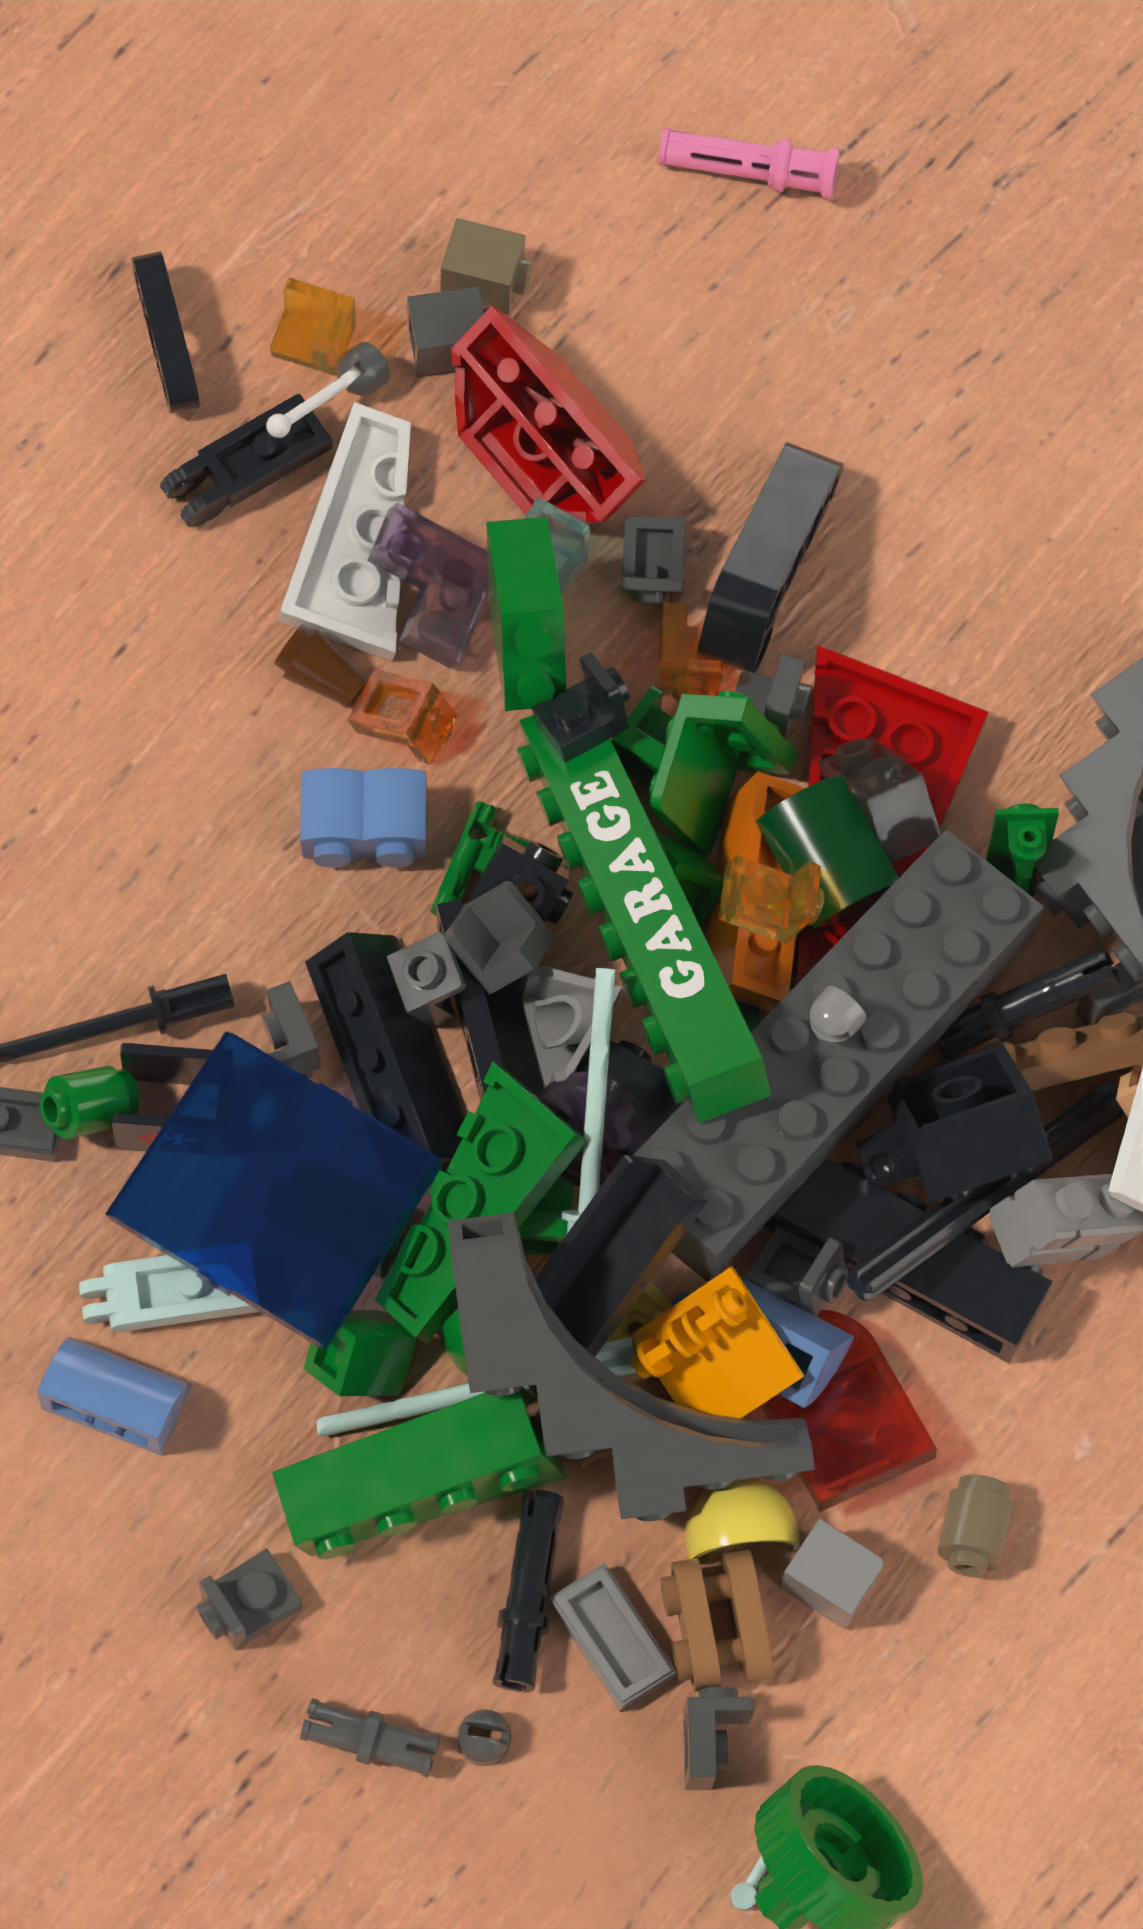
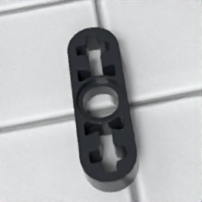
[131,251,200,414]

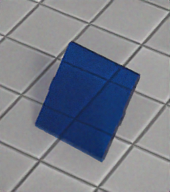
[105,1031,444,1349]

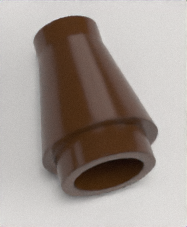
[274,624,369,709]

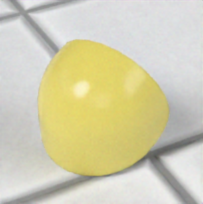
[685,1478,800,1559]

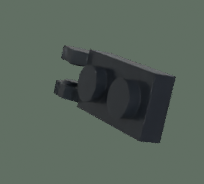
[160,394,333,528]

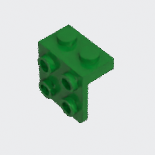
[649,691,798,855]

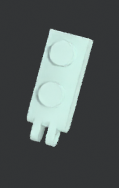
[79,1243,259,1332]

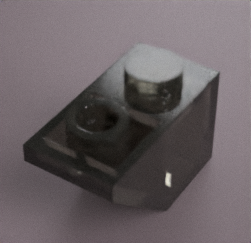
[818,737,941,864]

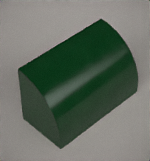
[756,774,899,929]

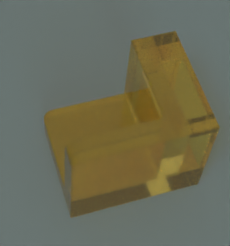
[270,278,356,376]

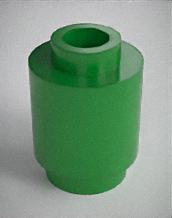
[40,1065,140,1139]

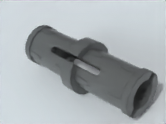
[300,1698,440,1777]

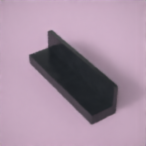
[437,899,563,1119]
[305,932,465,1187]
[529,1155,708,1396]

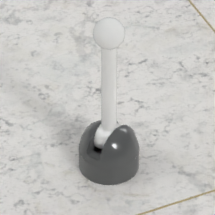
[266,342,390,438]

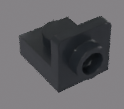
[531,652,630,763]

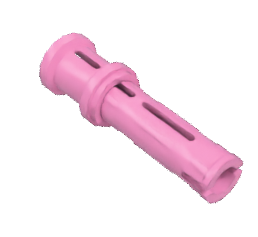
[659,127,840,200]

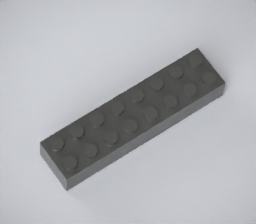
[633,829,1044,1283]

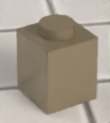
[440,218,533,315]

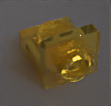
[719,855,824,944]

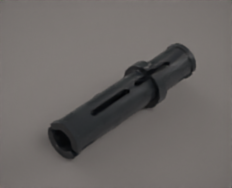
[937,946,1120,1060]
[493,1489,564,1692]

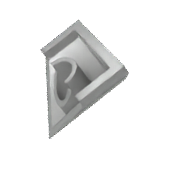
[517,964,623,1105]

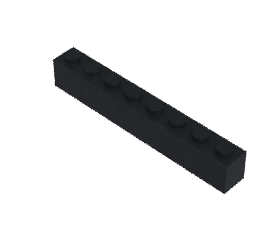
[563,1040,1053,1364]

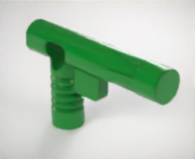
[430,801,530,917]

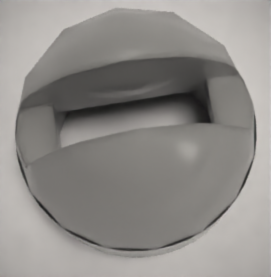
[810,985,867,1043]

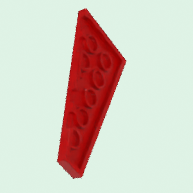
[795,645,989,986]

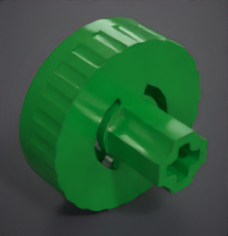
[754,1765,923,1929]

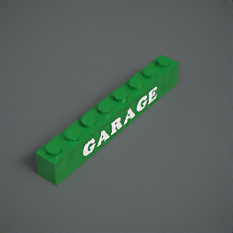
[516,715,771,1123]

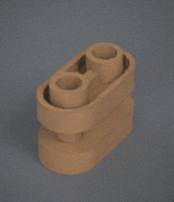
[660,1549,773,1692]

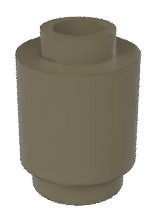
[938,1474,1014,1577]

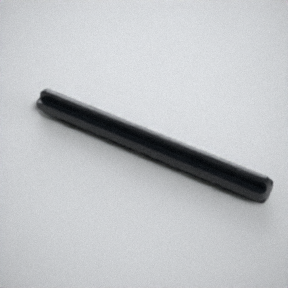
[846,1082,1124,1301]

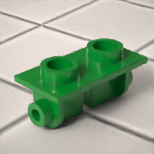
[985,803,1059,898]

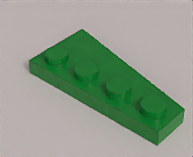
[375,1062,587,1344]

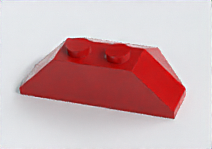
[451,306,646,523]

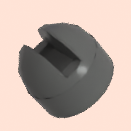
[458,1709,511,1766]

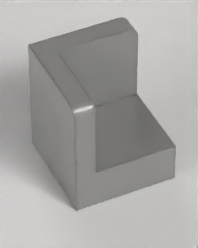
[780,1518,884,1629]

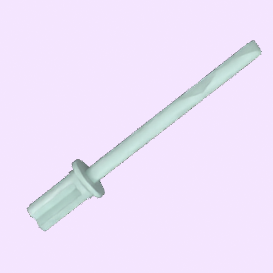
[561,968,615,1233]
[316,1337,636,1437]

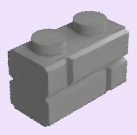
[989,1174,1143,1267]

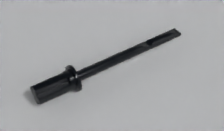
[0,974,235,1063]

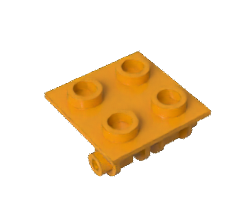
[631,1266,804,1418]

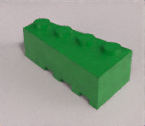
[272,1387,568,1560]

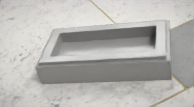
[549,1563,676,1712]

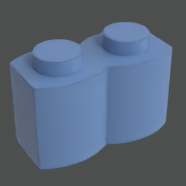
[300,768,427,868]

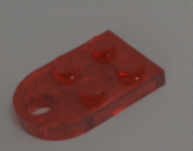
[761,1309,937,1512]

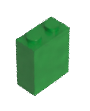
[486,516,566,711]

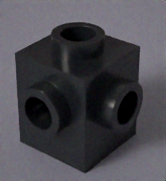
[472,835,574,925]

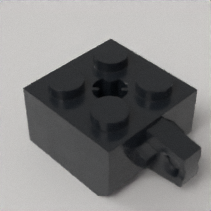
[855,1043,1053,1203]

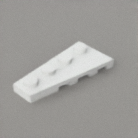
[277,402,411,662]

